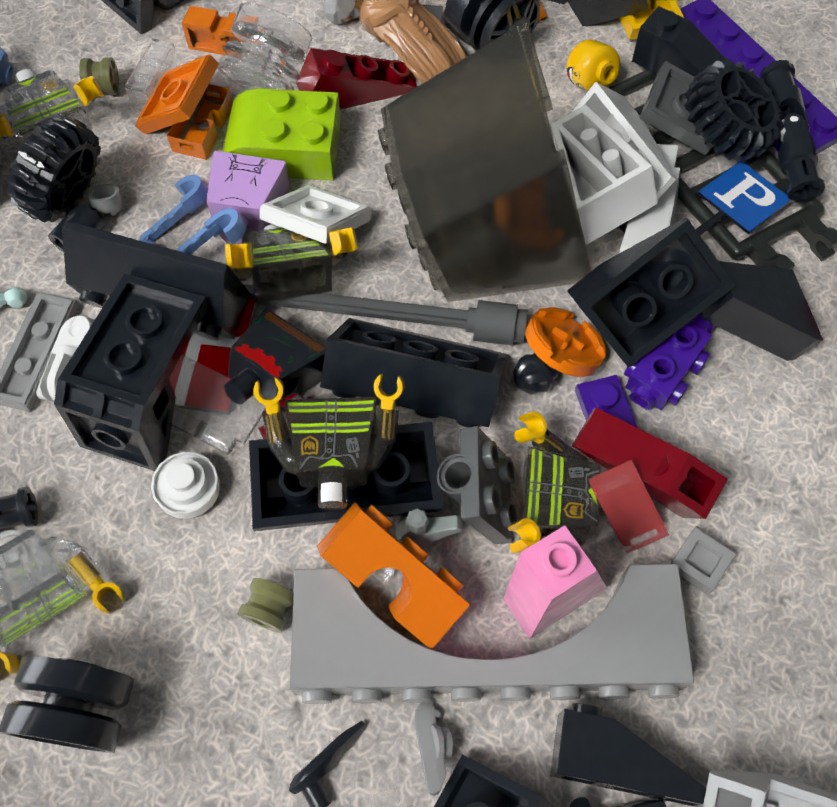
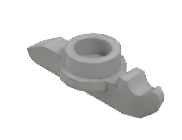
[414,697,453,796]

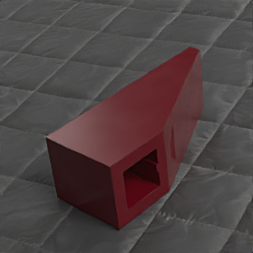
[296,48,417,110]
[572,408,728,519]

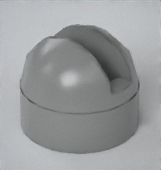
[87,184,122,217]

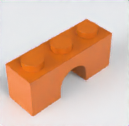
[317,503,470,650]

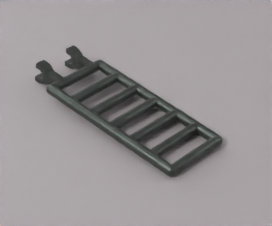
[609,69,837,269]

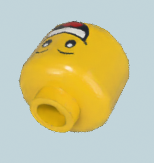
[566,39,621,91]

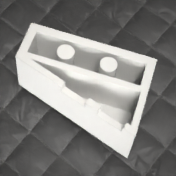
[551,105,658,245]

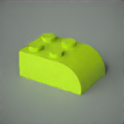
[223,88,341,181]

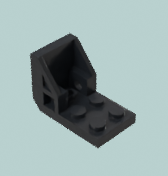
[54,273,208,471]

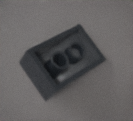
[567,217,736,368]

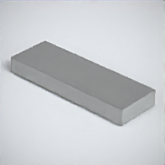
[0,292,79,412]

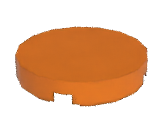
[525,307,606,377]

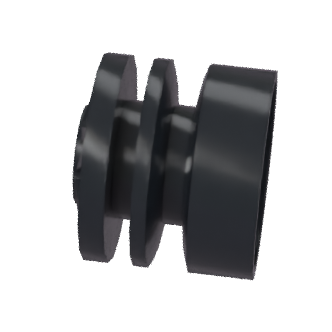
[444,0,540,65]

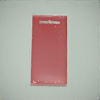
[588,460,669,554]

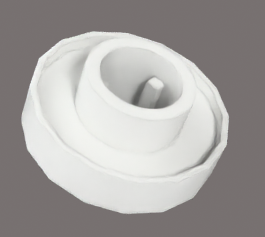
[151,452,221,519]

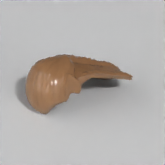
[360,0,468,90]

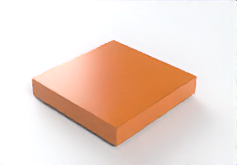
[135,54,219,134]

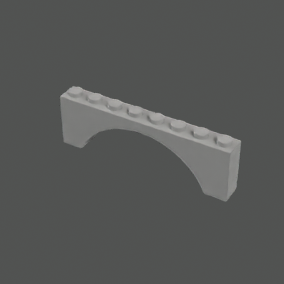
[290,564,694,704]

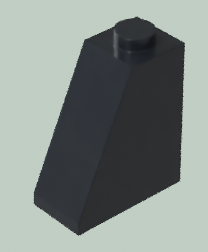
[702,261,823,361]

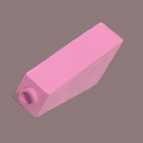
[503,525,607,639]

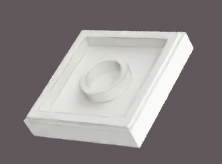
[260,185,372,244]

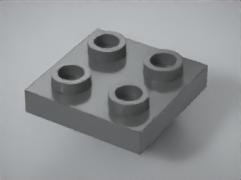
[436,426,517,544]

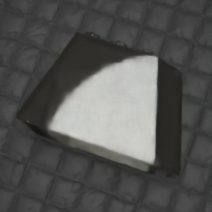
[378,23,591,302]

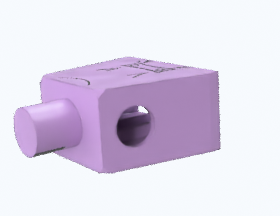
[207,151,290,244]

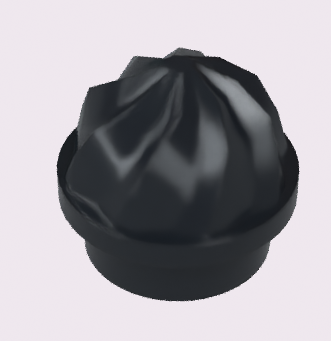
[513,353,558,395]

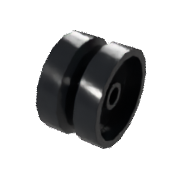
[0,656,135,753]

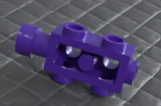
[624,312,715,411]

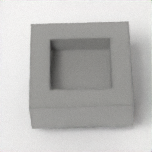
[670,527,736,595]

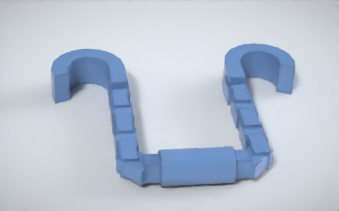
[139,175,246,254]

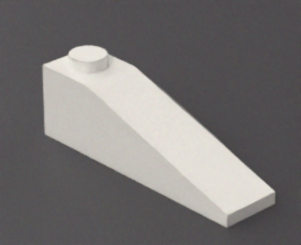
[548,82,676,211]

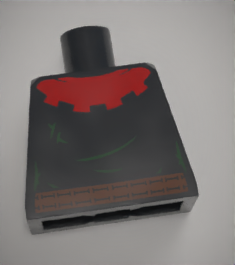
[224,309,326,405]

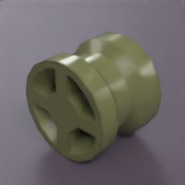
[79,57,119,95]
[237,578,294,633]

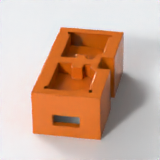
[182,6,262,61]
[167,84,233,160]

